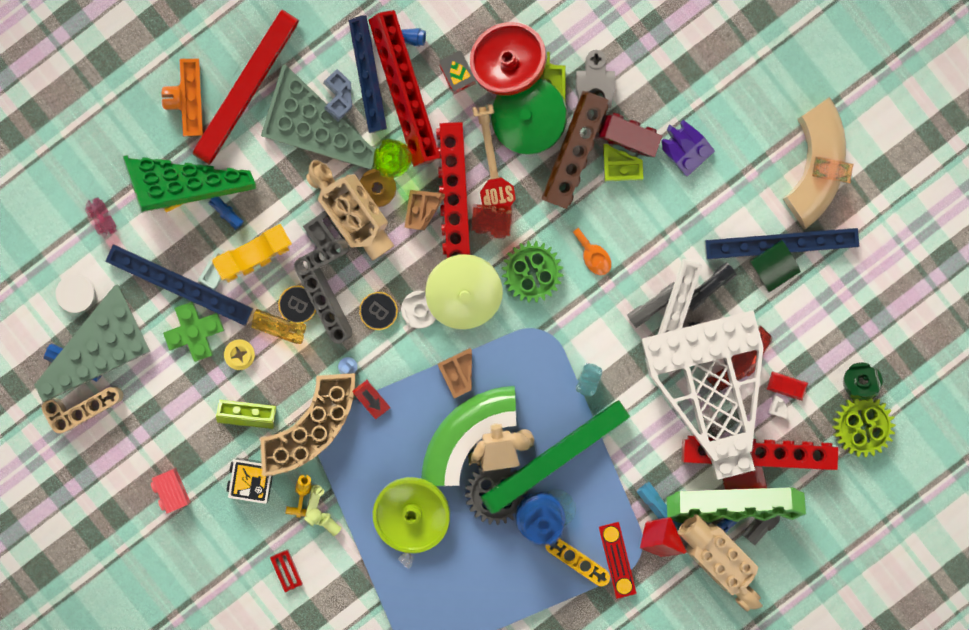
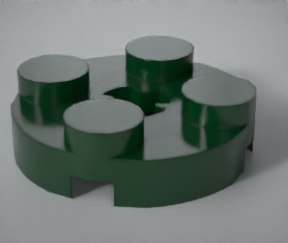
[843,362,883,400]

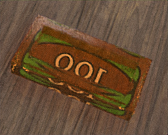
[812,157,854,183]

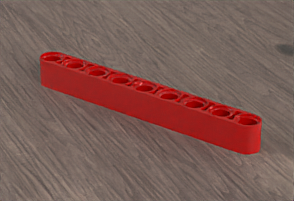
[192,10,299,165]

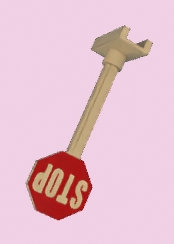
[472,104,516,214]

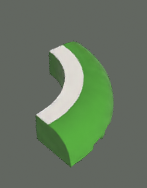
[421,386,516,486]

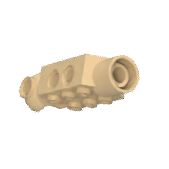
[306,160,395,261]
[678,514,763,612]

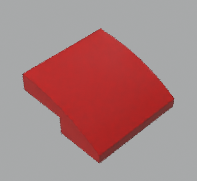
[722,454,767,490]

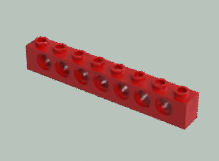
[368,10,440,167]
[436,122,470,259]
[681,436,838,470]

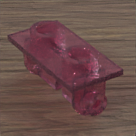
[85,197,117,239]

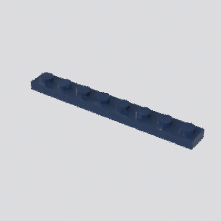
[704,228,860,259]
[105,244,254,326]

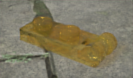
[251,309,306,344]

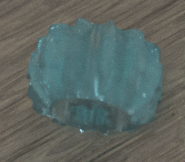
[576,363,602,397]

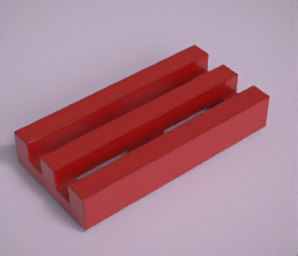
[270,549,303,593]

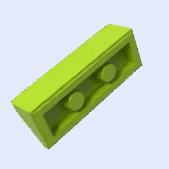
[216,400,276,429]

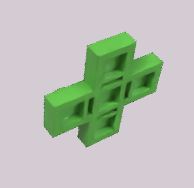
[163,302,225,362]

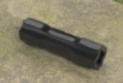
[689,262,737,312]

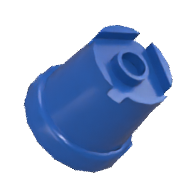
[515,492,566,545]

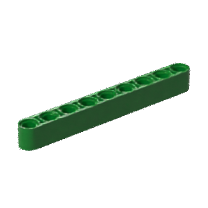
[481,400,630,514]

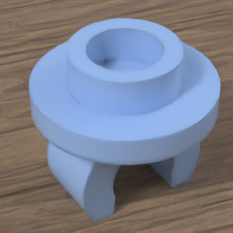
[338,357,358,374]

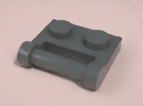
[303,211,348,256]

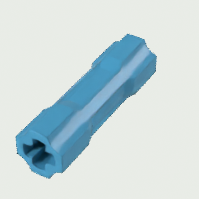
[636,482,682,532]

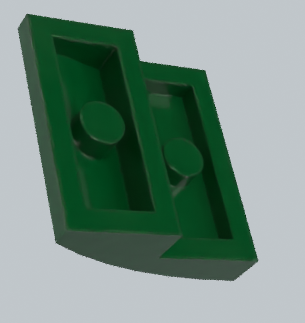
[749,240,801,293]

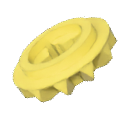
[224,339,255,370]

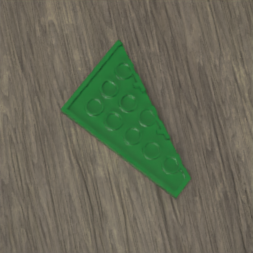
[123,155,256,212]

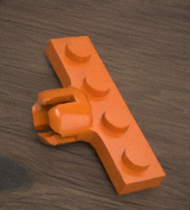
[161,59,203,137]

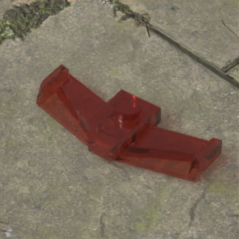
[706,325,773,392]

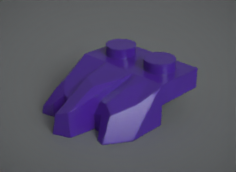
[661,120,715,177]

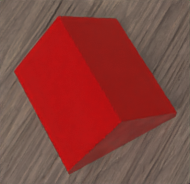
[640,517,687,557]

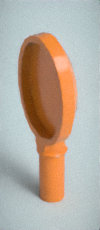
[573,227,611,275]

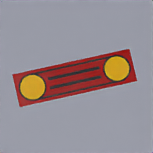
[599,522,637,599]

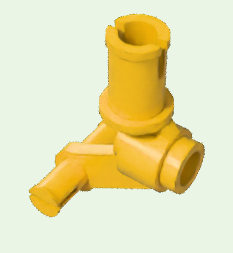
[285,475,311,518]

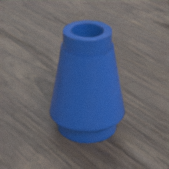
[401,28,426,47]

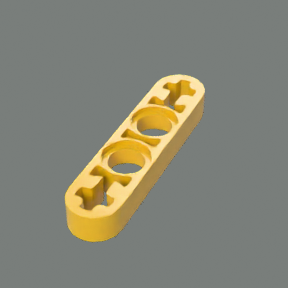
[545,538,610,586]

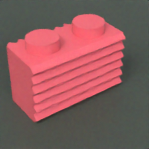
[151,468,191,514]

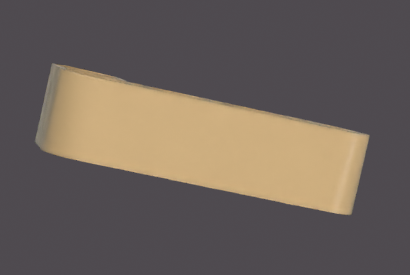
[42,387,123,433]

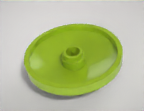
[373,477,450,553]

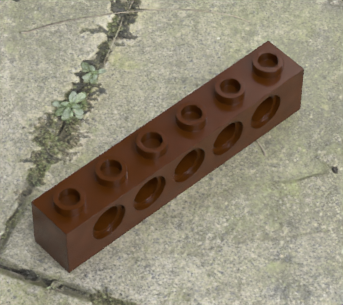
[541,91,609,209]

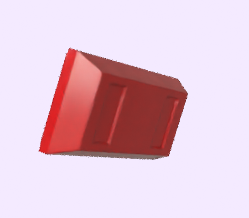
[766,371,808,401]

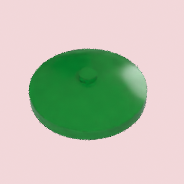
[491,78,568,155]

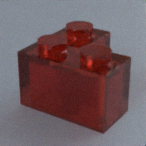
[472,204,512,239]

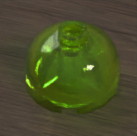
[373,139,412,178]

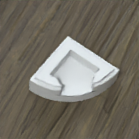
[768,395,788,420]

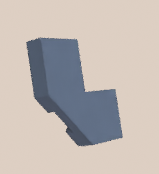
[323,69,352,122]

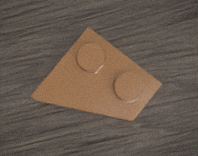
[404,190,445,231]
[437,348,472,398]

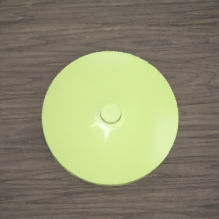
[425,255,503,329]

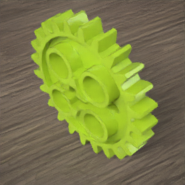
[832,398,896,458]

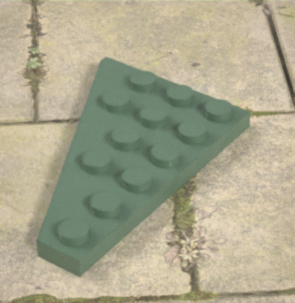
[261,64,377,170]
[34,284,151,403]

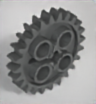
[465,466,528,525]

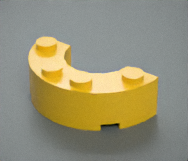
[211,223,292,283]

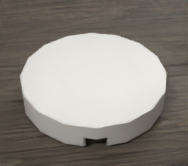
[56,275,95,313]

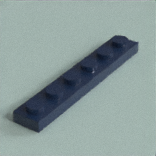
[348,15,387,133]

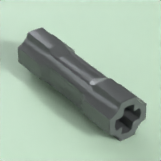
[627,282,675,328]

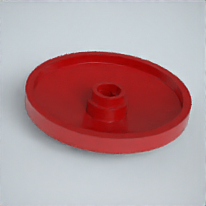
[470,22,547,95]

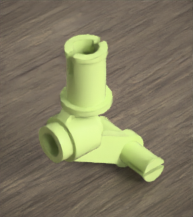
[304,484,341,536]

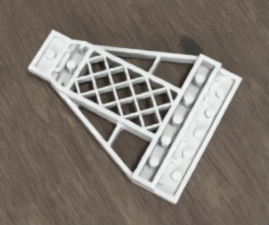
[641,310,763,480]

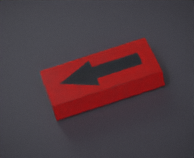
[352,379,390,420]

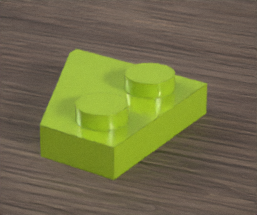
[603,144,644,182]

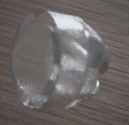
[398,553,414,569]

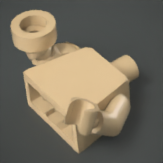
[468,424,534,471]

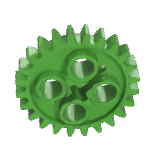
[502,241,564,303]

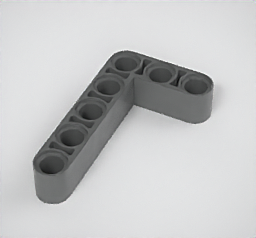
[294,239,352,344]

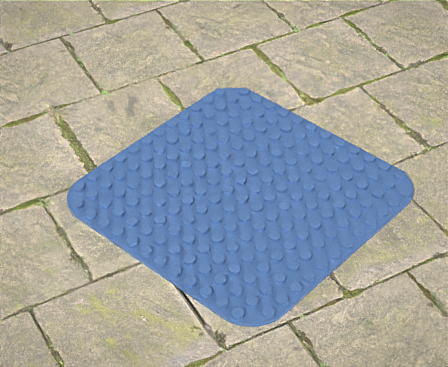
[318,328,643,630]

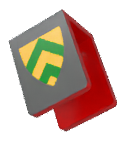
[439,51,476,95]

